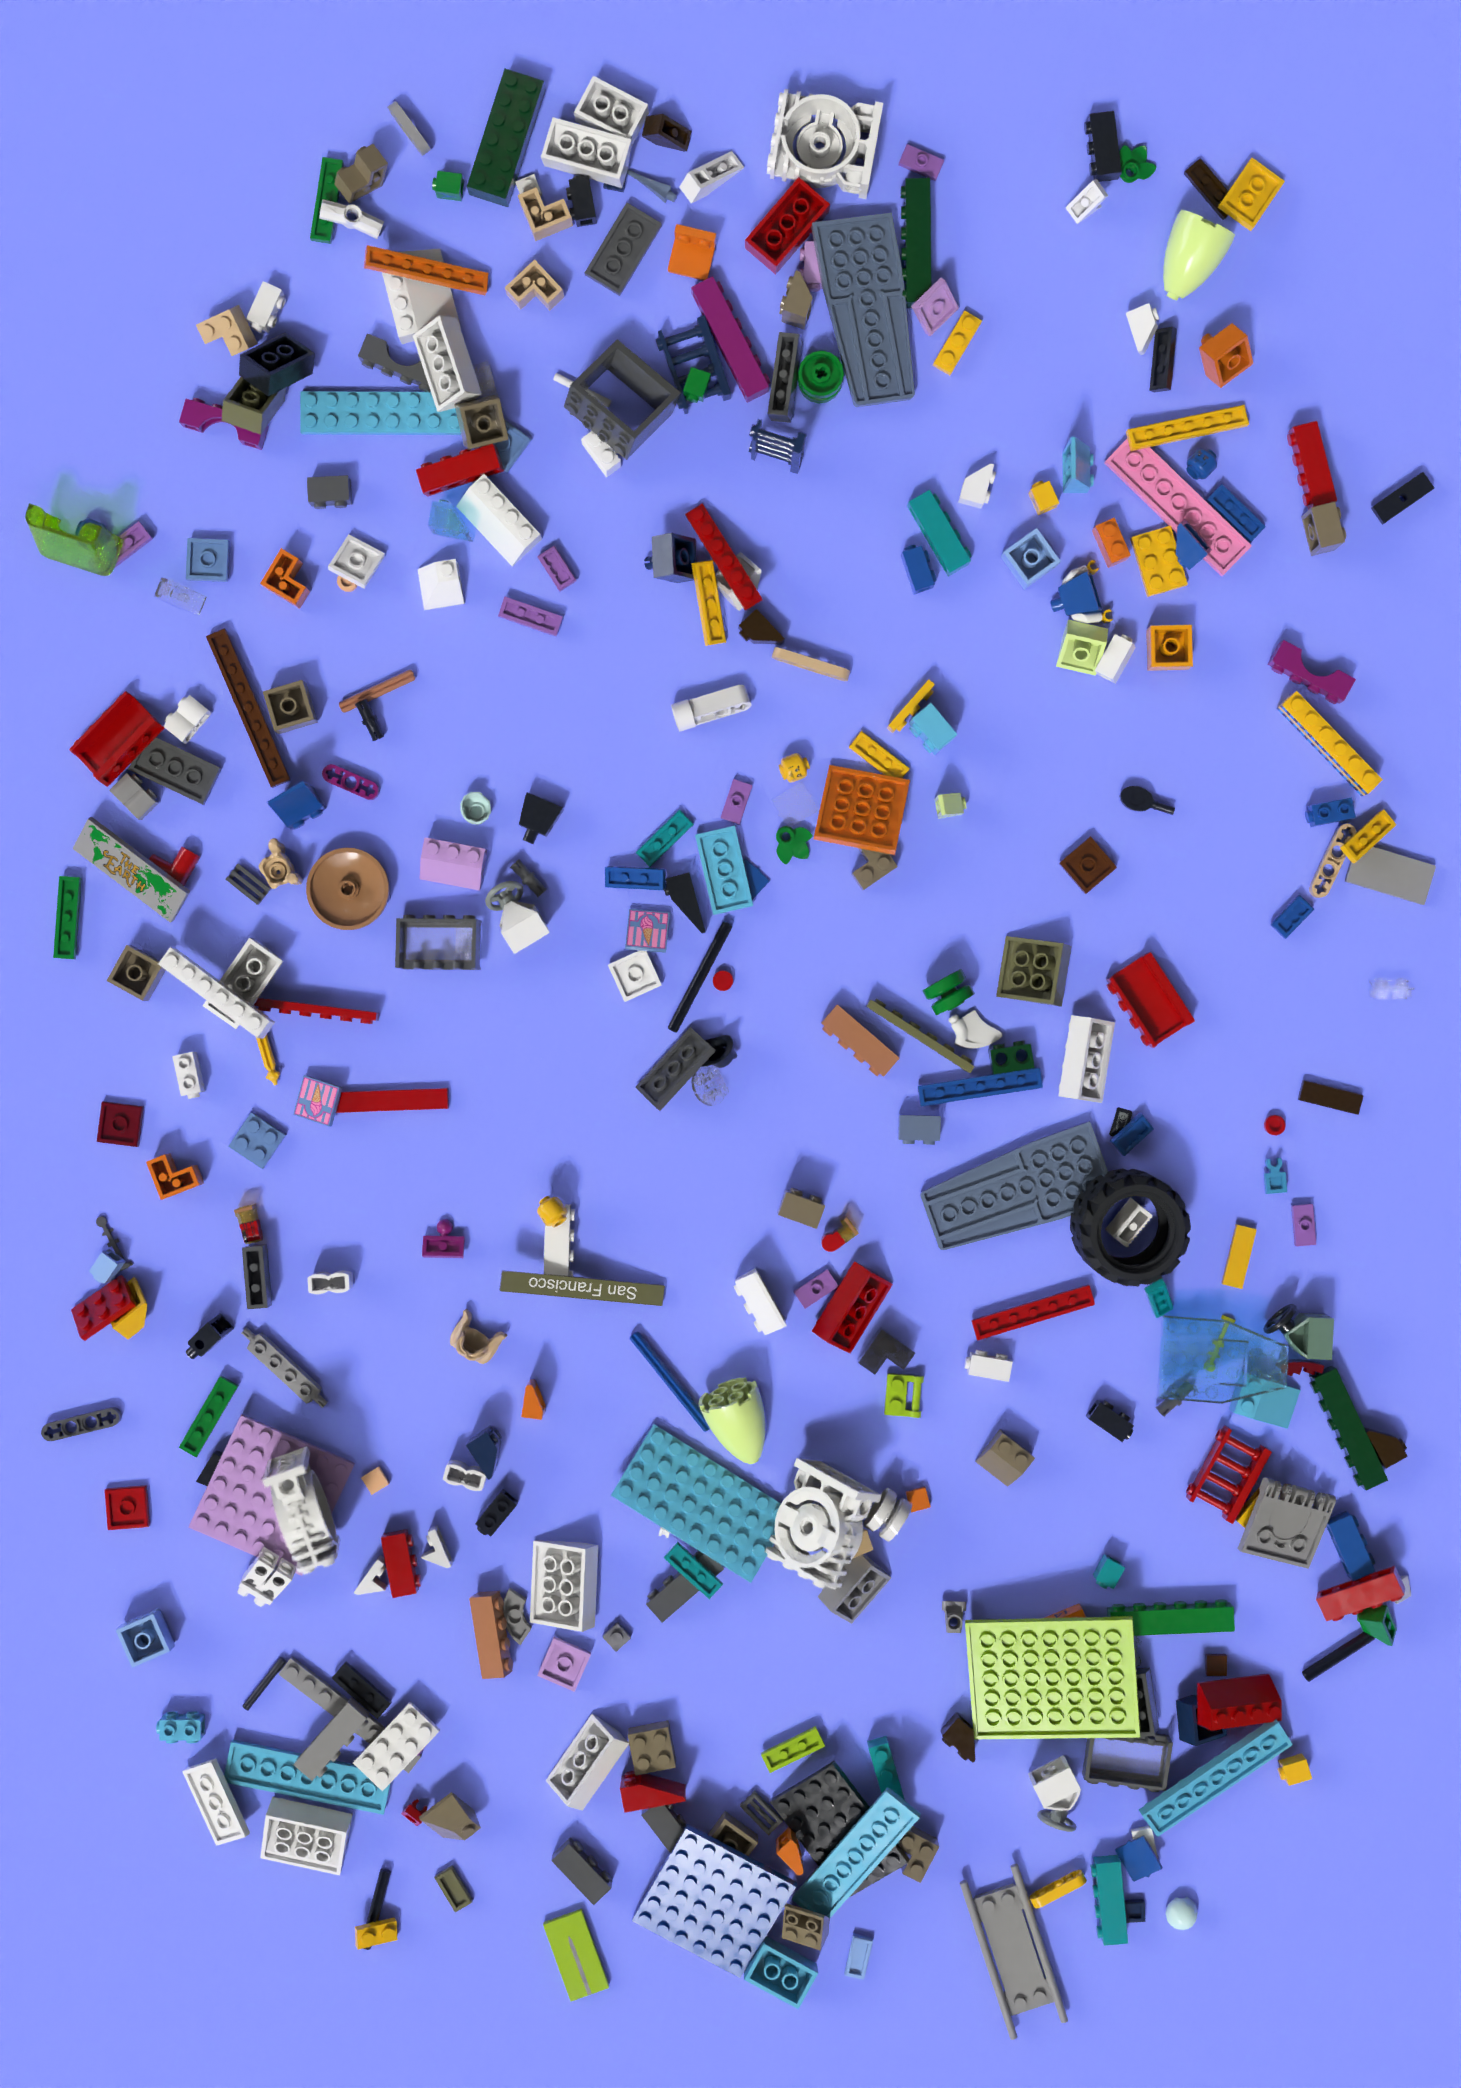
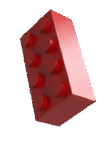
[745,177,830,275]

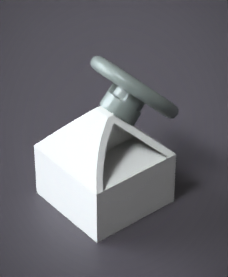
[485,880,550,954]
[1027,1755,1081,1832]

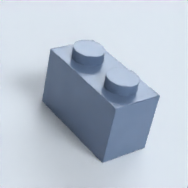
[898,1115,941,1145]

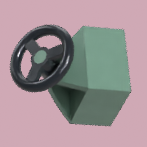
[1263,1304,1334,1360]

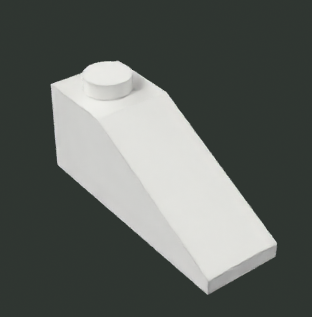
[679,151,744,204]

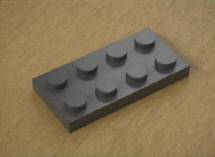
[584,203,662,296]
[128,737,222,805]
[635,1027,716,1111]

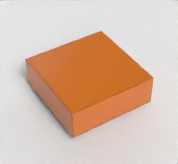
[905,1486,931,1513]

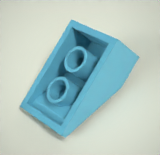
[1062,437,1094,493]
[1229,1370,1301,1429]

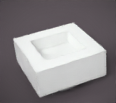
[515,174,542,197]

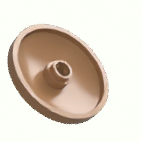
[306,848,390,930]

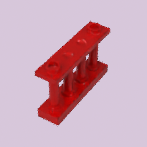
[1186,1425,1272,1524]

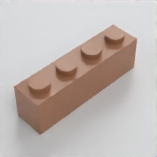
[821,1004,900,1077]
[469,1591,513,1679]

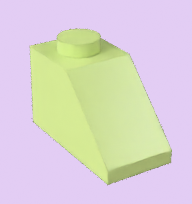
[934,793,967,819]

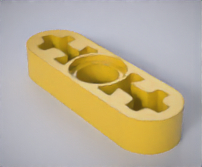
[1029,1870,1087,1908]

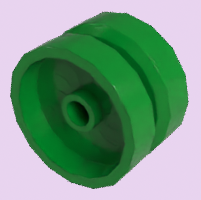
[798,351,844,404]
[922,969,975,1016]

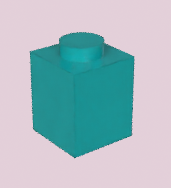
[1093,1554,1125,1589]

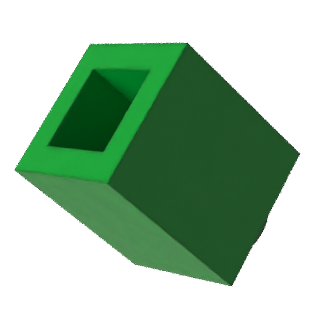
[432,170,464,201]
[683,367,711,403]

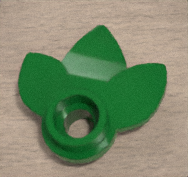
[1119,145,1157,183]
[776,826,813,865]

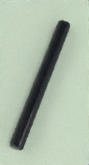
[668,921,732,1033]

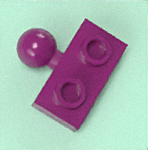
[422,1219,465,1259]

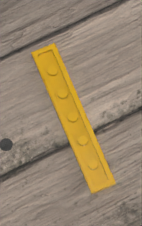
[1126,405,1249,451]

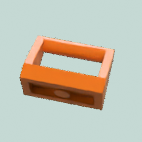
[521,1379,546,1420]
[775,1827,804,1876]

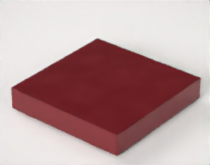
[96,1101,144,1147]

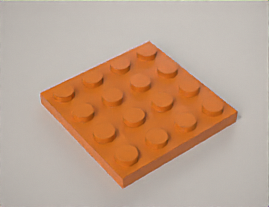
[813,765,910,855]

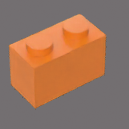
[1092,517,1131,568]

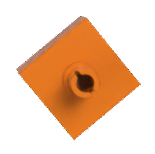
[1199,323,1254,388]

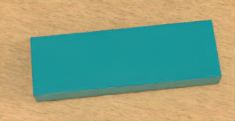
[636,810,694,867]
[1144,1279,1174,1319]
[664,1541,723,1600]

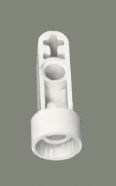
[671,685,752,732]

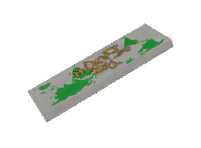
[72,816,190,923]

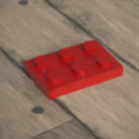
[71,1275,136,1341]

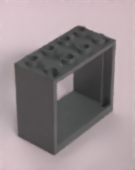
[563,339,681,460]

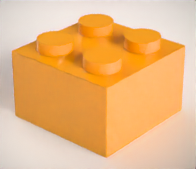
[1146,625,1193,671]

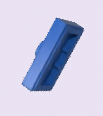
[1270,895,1314,939]
[1110,1113,1154,1157]

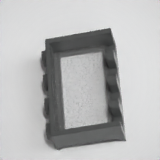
[395,915,482,970]
[1081,1733,1173,1792]

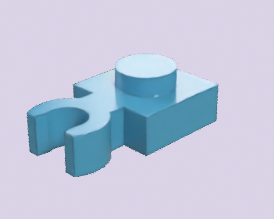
[1263,1157,1287,1194]

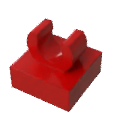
[401,1799,428,1826]

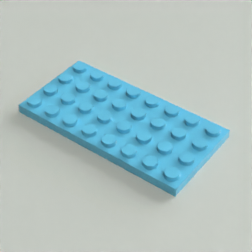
[610,1424,781,1583]

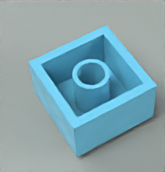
[909,703,958,755]

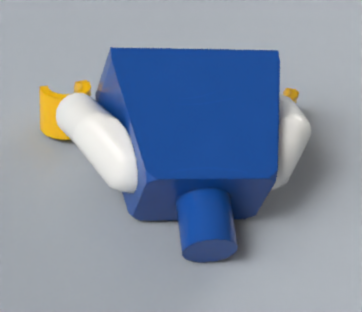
[1050,560,1113,623]

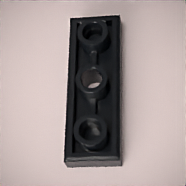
[1371,472,1435,525]

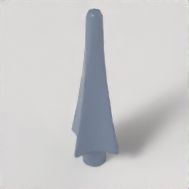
[627,170,677,203]

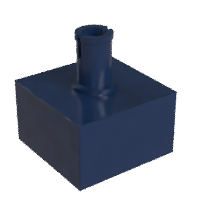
[644,533,697,583]

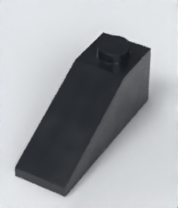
[664,872,706,934]

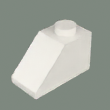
[1126,303,1160,355]

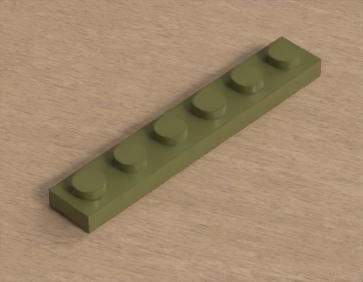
[865,998,975,1073]

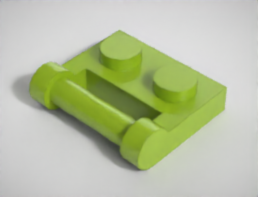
[884,1373,924,1418]

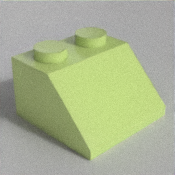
[1056,619,1108,676]

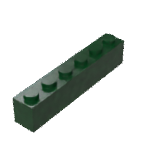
[900,178,932,308]
[1309,1366,1388,1491]

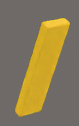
[691,560,726,646]

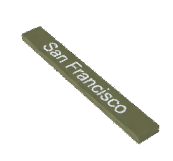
[499,1270,665,1306]

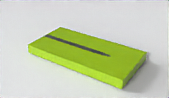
[543,1908,610,2002]

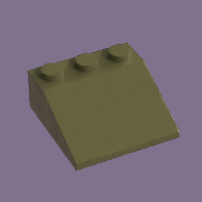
[996,936,1072,1007]

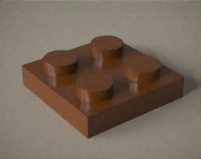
[1058,836,1117,894]

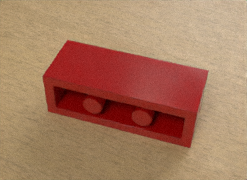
[381,1529,421,1598]

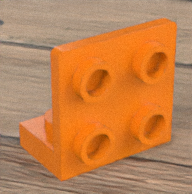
[668,224,717,281]

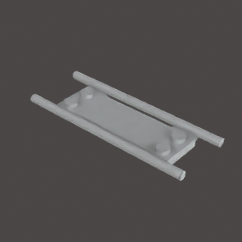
[959,1864,1069,2040]

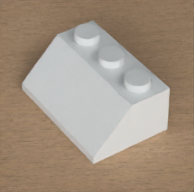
[733,1268,787,1335]

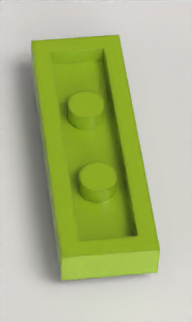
[761,1726,825,1773]

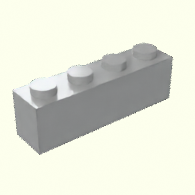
[293,1697,370,1781]

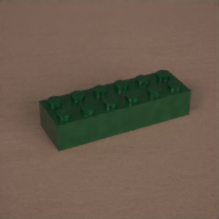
[467,68,546,208]

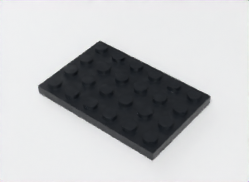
[770,1760,910,1897]

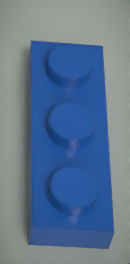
[1206,484,1266,543]
[605,866,666,890]

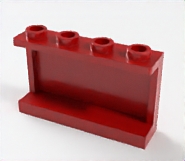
[69,691,165,787]
[1106,952,1195,1048]

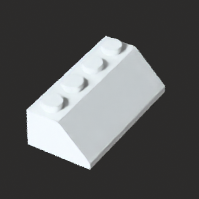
[541,117,632,188]
[413,315,482,412]
[456,474,542,567]
[203,938,284,1029]
[1058,1015,1115,1103]
[545,1714,629,1811]

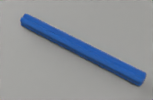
[630,1331,710,1432]

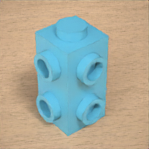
[156,1711,205,1744]

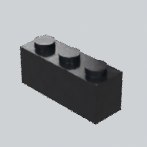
[1084,111,1122,182]

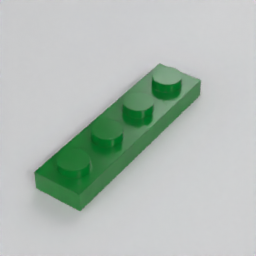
[310,157,344,244]
[53,876,82,960]
[178,1375,239,1458]

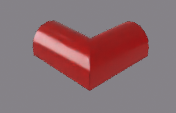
[149,846,201,886]

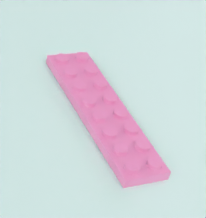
[1104,439,1252,577]

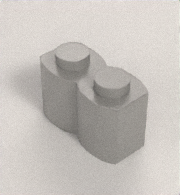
[109,773,159,821]

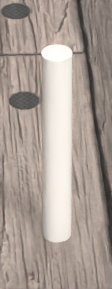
[553,373,612,408]

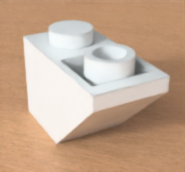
[958,464,996,509]

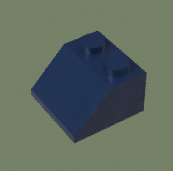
[466,1425,502,1480]
[1176,1695,1227,1746]

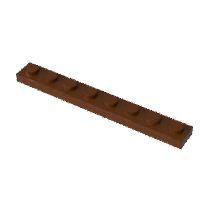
[206,628,291,788]

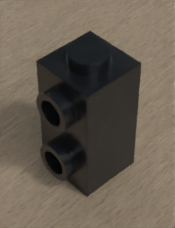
[566,175,597,227]
[1086,1400,1134,1443]
[475,1489,519,1537]

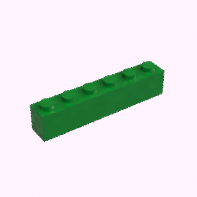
[1107,1599,1235,1636]

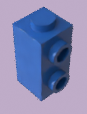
[901,545,937,595]
[1305,797,1356,827]

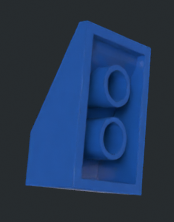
[267,781,326,830]

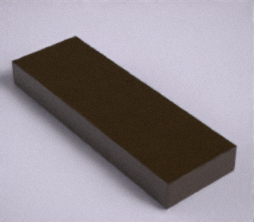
[1183,158,1229,220]
[1297,1080,1364,1115]

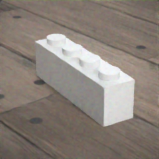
[544,1204,575,1276]

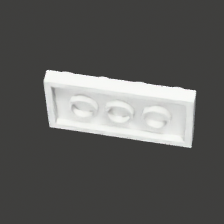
[353,1701,440,1791]
[182,1758,250,1846]

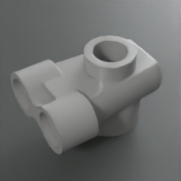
[942,1601,966,1633]

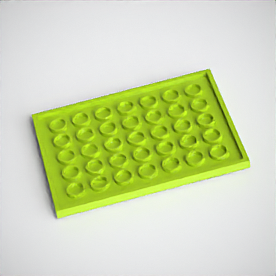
[965,1616,1140,1740]

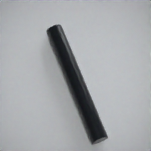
[242,1657,286,1711]

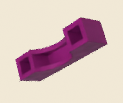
[179,398,269,450]
[1267,640,1356,704]

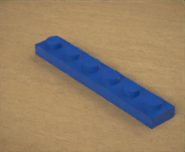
[917,1068,1043,1106]

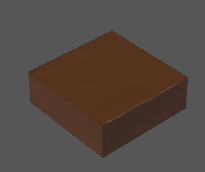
[1205,1654,1227,1676]

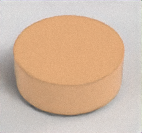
[337,575,358,592]

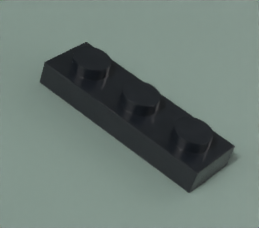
[1149,326,1177,393]
[331,1661,392,1719]

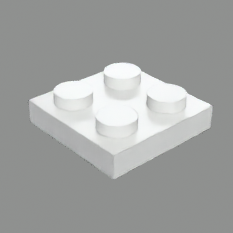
[328,534,385,589]
[608,951,662,1002]

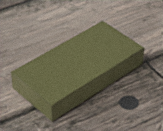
[434,1865,473,1913]

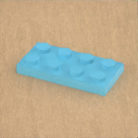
[695,826,753,915]

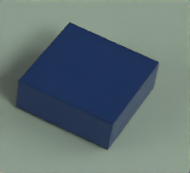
[1124,1899,1146,1923]

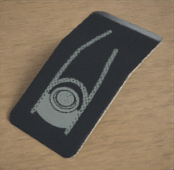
[1109,1107,1132,1137]

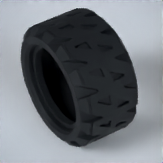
[1070,1168,1191,1287]

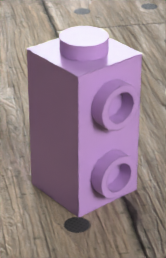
[800,241,822,292]

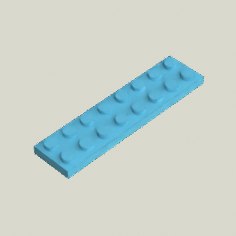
[300,391,461,435]
[1139,1719,1293,1837]
[224,1739,391,1815]
[792,1787,921,1918]

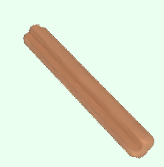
[339,669,416,713]

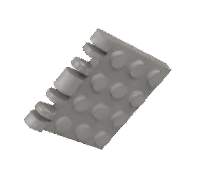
[1237,1477,1336,1569]

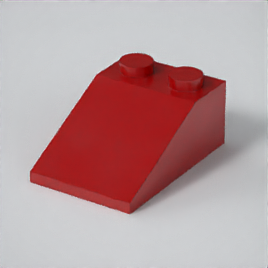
[620,1771,686,1813]

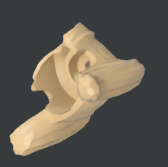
[258,838,303,889]
[450,1309,507,1364]

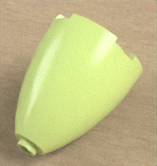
[1163,210,1235,301]
[698,1378,766,1464]

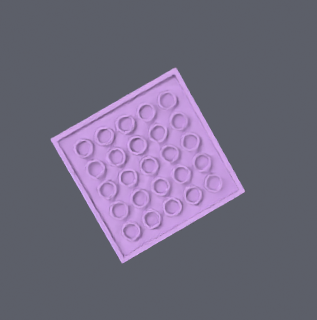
[188,1414,355,1576]

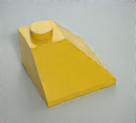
[111,1277,148,1340]

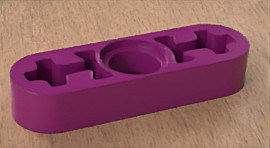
[322,764,380,800]

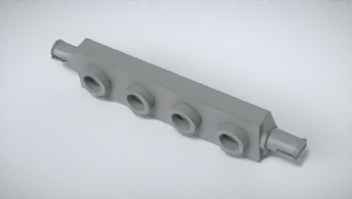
[241,1327,328,1408]

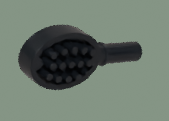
[1119,786,1175,815]

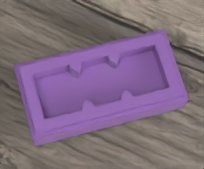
[898,144,944,181]
[537,546,577,592]
[720,779,753,825]
[1291,1204,1317,1247]
[793,1269,839,1309]

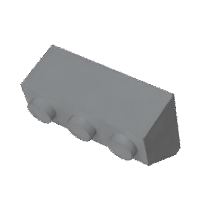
[817,1554,892,1624]

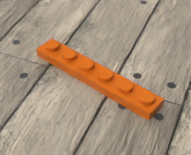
[363,245,489,296]

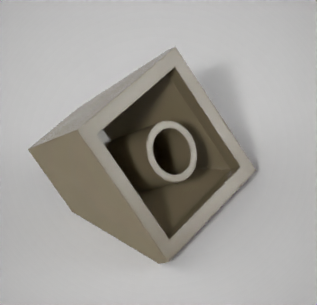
[419,1792,481,1841]

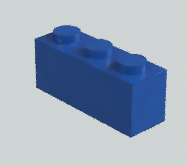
[1326,1511,1376,1581]

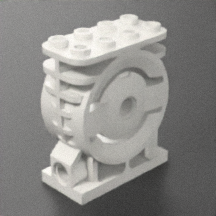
[766,89,883,199]
[262,1446,340,1574]
[765,1458,882,1589]

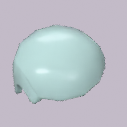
[460,792,491,825]
[1165,1897,1198,1930]

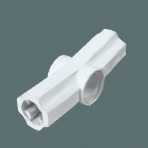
[319,199,384,239]

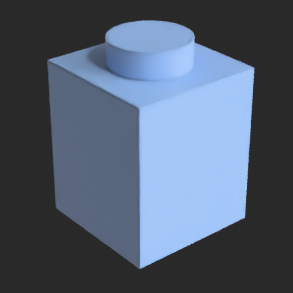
[88,1249,126,1284]

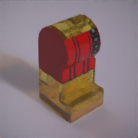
[234,1203,263,1245]
[821,1215,859,1252]

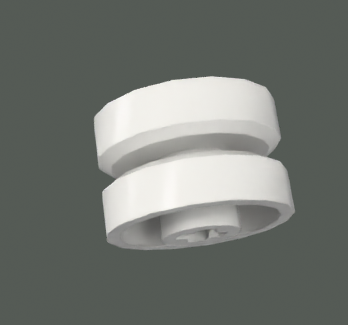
[863,1487,913,1542]

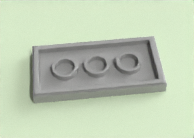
[1344,847,1436,905]

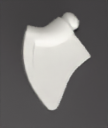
[948,1010,1002,1049]

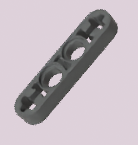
[41,1407,122,1442]

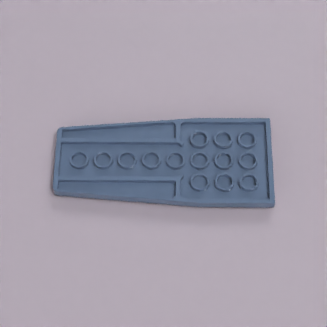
[811,212,915,408]
[920,1121,1108,1250]

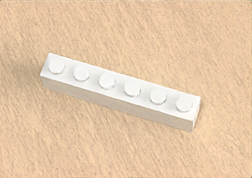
[158,947,275,1039]

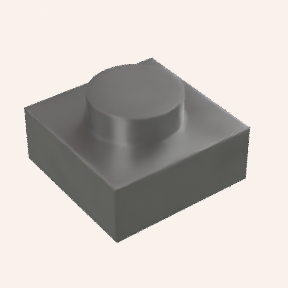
[602,1621,631,1652]

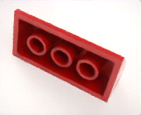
[812,1261,893,1354]
[1197,1674,1282,1731]

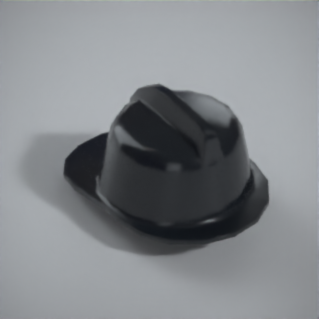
[701,1035,737,1068]

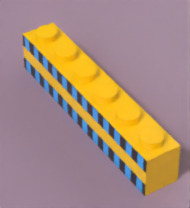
[1276,691,1383,797]

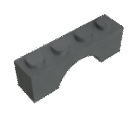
[358,333,430,393]

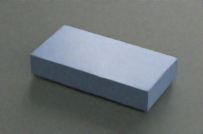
[844,1933,873,1980]

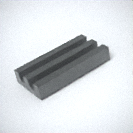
[225,863,271,905]
[740,1790,783,1836]

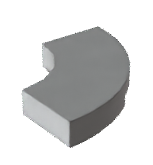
[503,1587,532,1645]

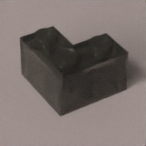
[857,1327,916,1375]

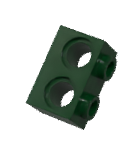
[988,1040,1035,1074]

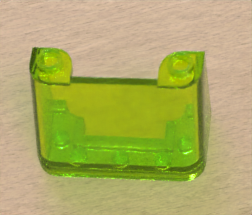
[25,503,124,576]

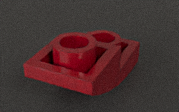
[1276,1359,1324,1376]

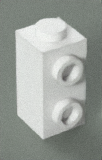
[246,281,286,333]
[1095,634,1136,684]
[172,1052,205,1099]
[964,1350,1013,1382]

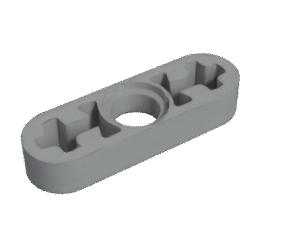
[387,101,431,156]

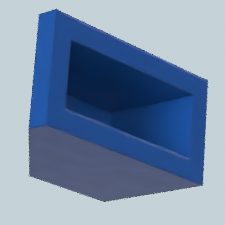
[1176,519,1212,570]

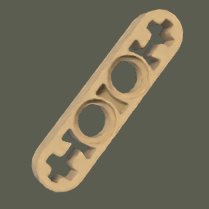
[771,647,851,682]
[1309,824,1356,898]

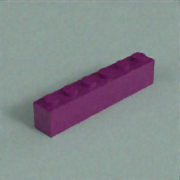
[691,276,771,403]

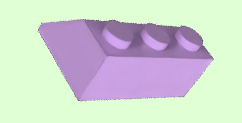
[419,837,488,891]

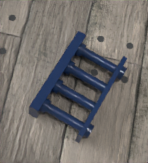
[655,315,731,414]
[748,419,807,474]

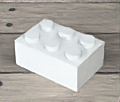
[574,76,649,147]

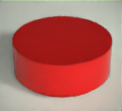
[713,971,733,991]
[1264,1115,1286,1136]

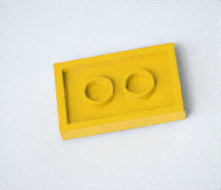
[1218,157,1285,231]
[1130,526,1188,598]

